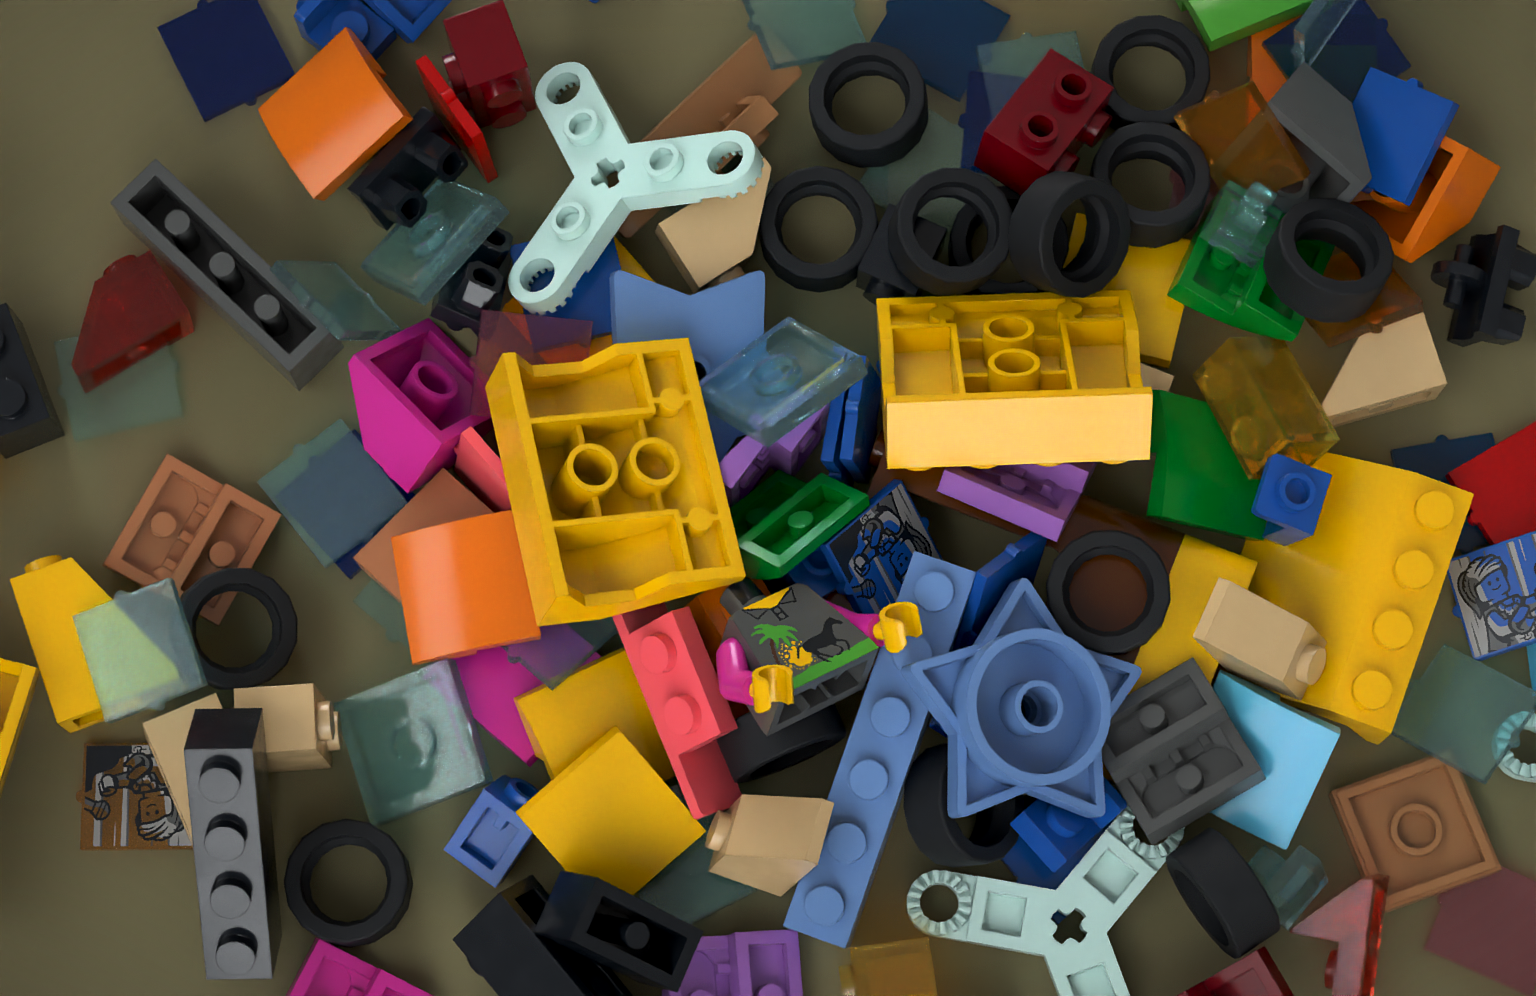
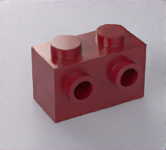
[442,0,537,129]
[973,48,1114,195]

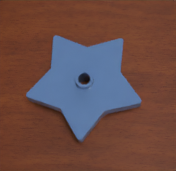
[609,270,802,463]
[901,578,1142,819]

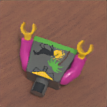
[716,577,923,736]

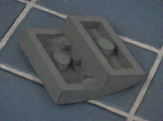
[1102,657,1266,845]

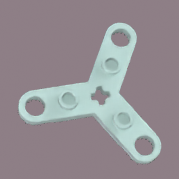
[508,62,764,315]
[906,804,1185,996]

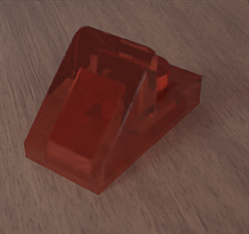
[1289,873,1389,996]

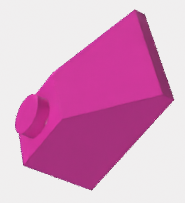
[348,318,494,494]

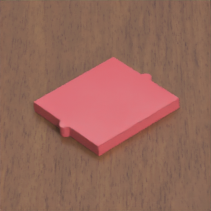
[453,426,512,513]

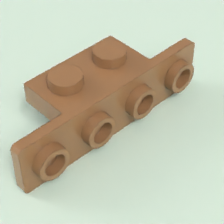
[606,29,802,238]

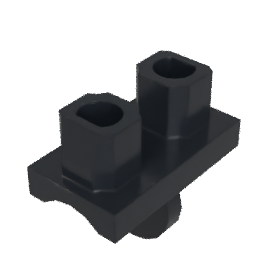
[347,107,468,231]
[430,221,513,341]
[1431,224,1536,347]

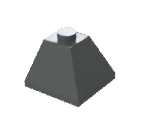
[1210,62,1372,225]

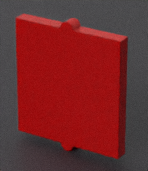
[415,54,498,183]
[1445,421,1536,546]

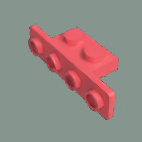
[612,602,742,819]

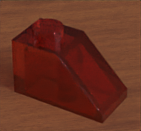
[71,250,195,394]

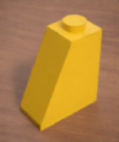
[10,555,192,733]

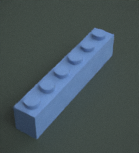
[783,551,976,949]

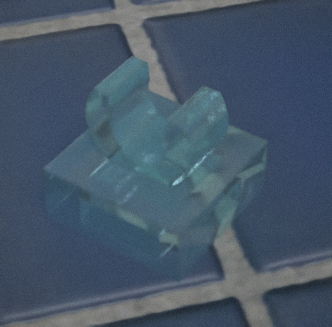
[1199,180,1283,268]
[1248,845,1328,930]

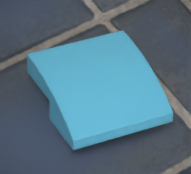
[1210,669,1341,850]

